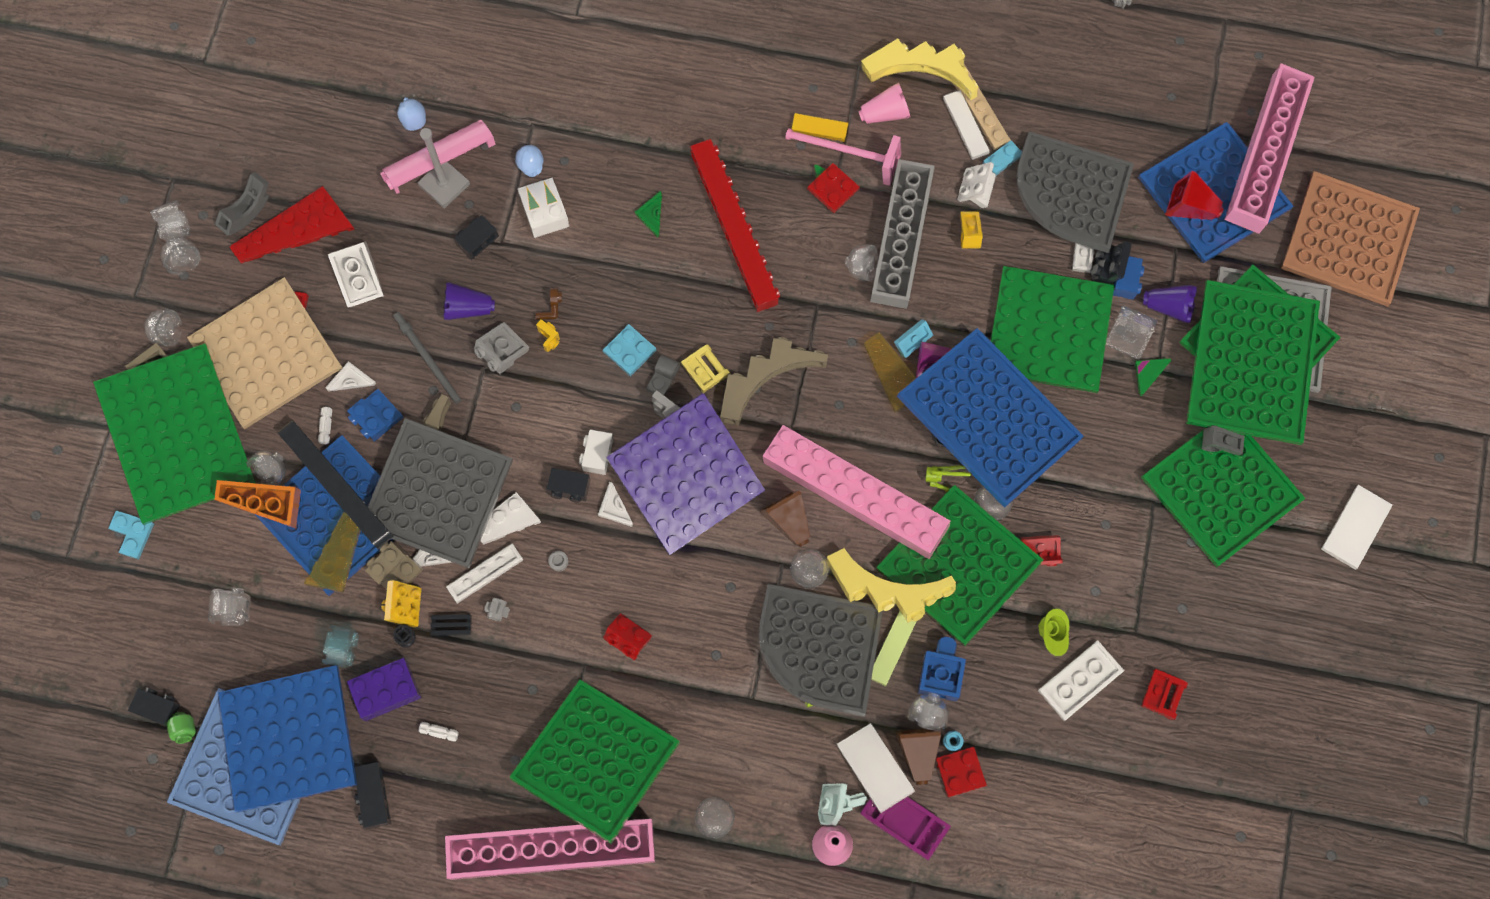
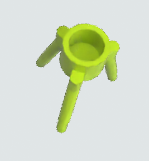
[925,465,971,492]

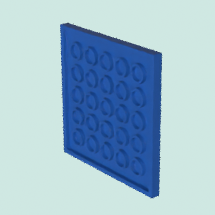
[1138,122,1293,264]
[256,435,393,596]
[218,665,357,813]

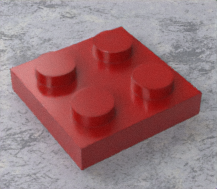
[807,163,860,213]
[936,747,987,798]

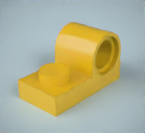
[960,212,983,249]

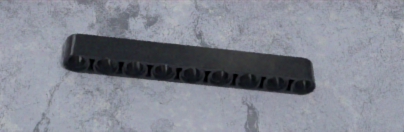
[277,420,394,550]

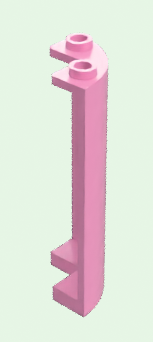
[380,119,495,194]

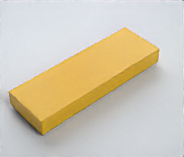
[792,113,848,142]

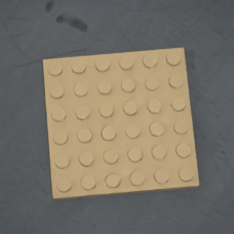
[187,277,343,429]

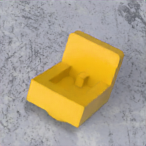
[536,319,560,352]

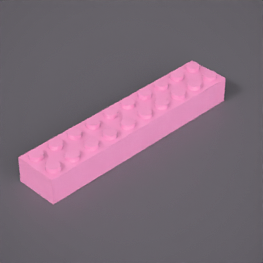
[1225,63,1315,234]
[763,425,950,559]
[445,819,655,880]

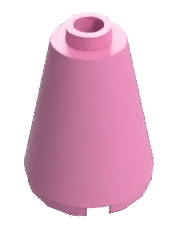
[858,83,910,124]
[812,824,853,866]

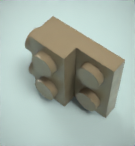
[365,542,423,590]

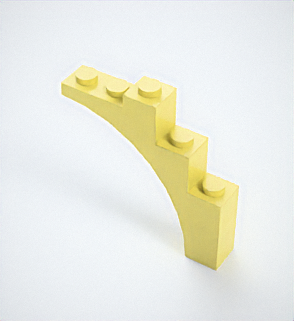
[861,39,978,100]
[827,548,956,623]

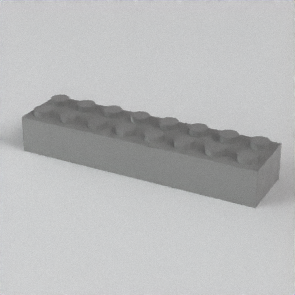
[870,159,935,309]

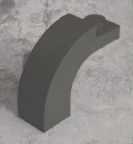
[215,172,269,235]

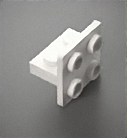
[957,162,996,208]

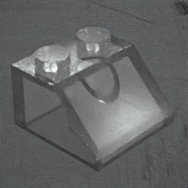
[1106,305,1157,360]

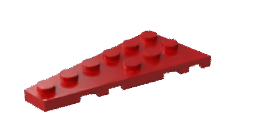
[230,186,355,263]

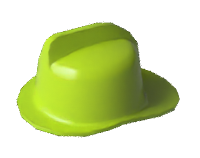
[1039,609,1069,656]

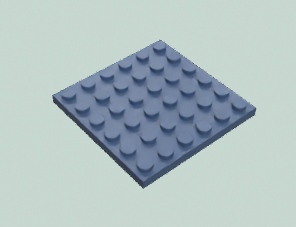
[167,688,301,846]

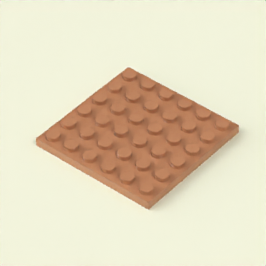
[1281,171,1420,307]

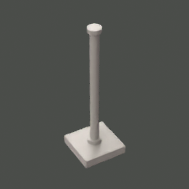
[417,128,470,209]

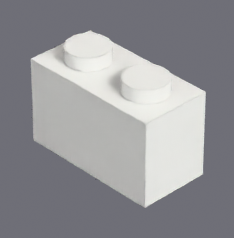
[579,430,613,475]

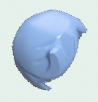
[398,98,426,131]
[515,145,544,177]

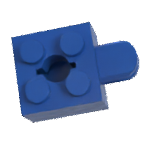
[917,637,966,701]

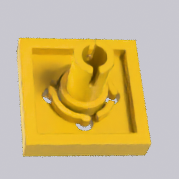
[381,580,421,627]

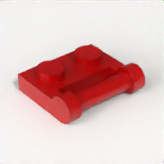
[1141,669,1188,720]

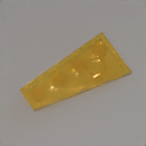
[864,332,916,413]
[304,512,361,593]

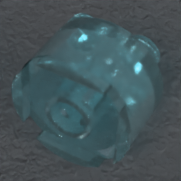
[322,625,359,669]

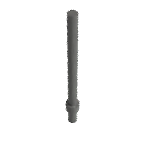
[393,312,462,404]

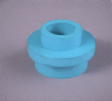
[943,731,963,751]

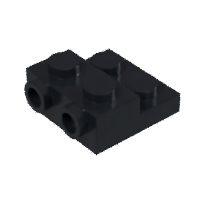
[1091,241,1132,284]

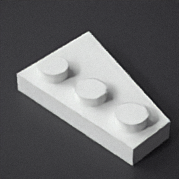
[481,492,541,545]

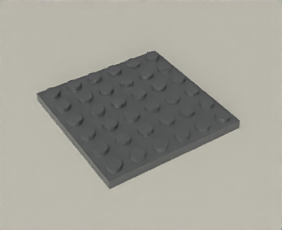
[368,418,513,568]

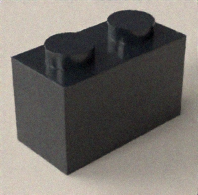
[454,215,499,261]
[546,468,591,503]
[127,687,180,726]

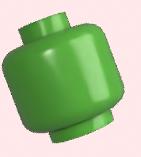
[167,712,196,744]

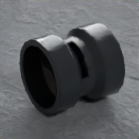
[393,625,416,648]

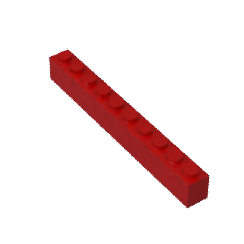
[690,139,780,312]

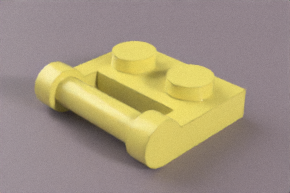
[681,344,731,393]

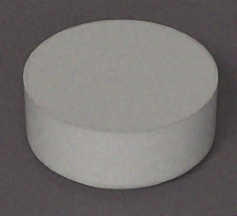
[548,551,569,572]

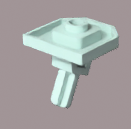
[818,783,867,826]

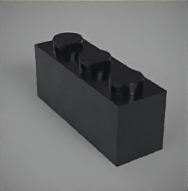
[354,762,391,830]

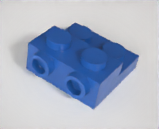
[347,389,404,442]

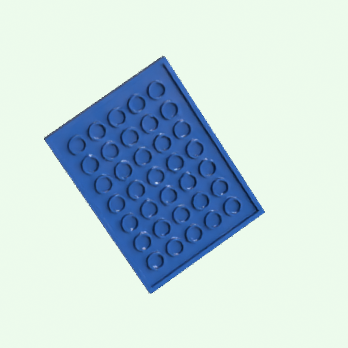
[897,328,1084,508]

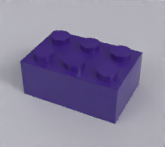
[347,658,421,722]

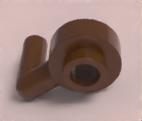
[536,287,562,320]

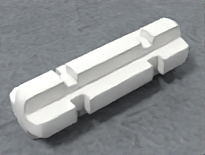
[318,407,332,444]
[419,722,459,742]

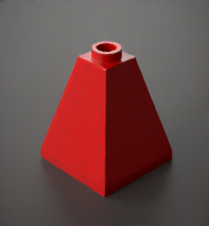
[1165,171,1224,220]

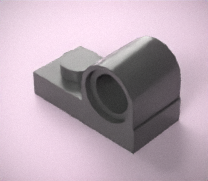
[646,355,680,396]
[1202,425,1244,456]

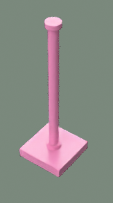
[786,129,901,186]

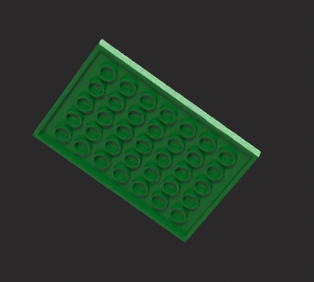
[1186,280,1320,445]
[93,343,256,525]

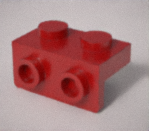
[1020,535,1063,566]
[603,613,653,660]

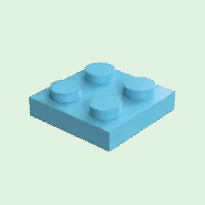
[603,324,656,377]

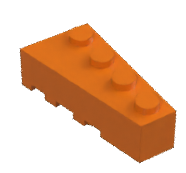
[214,480,301,528]

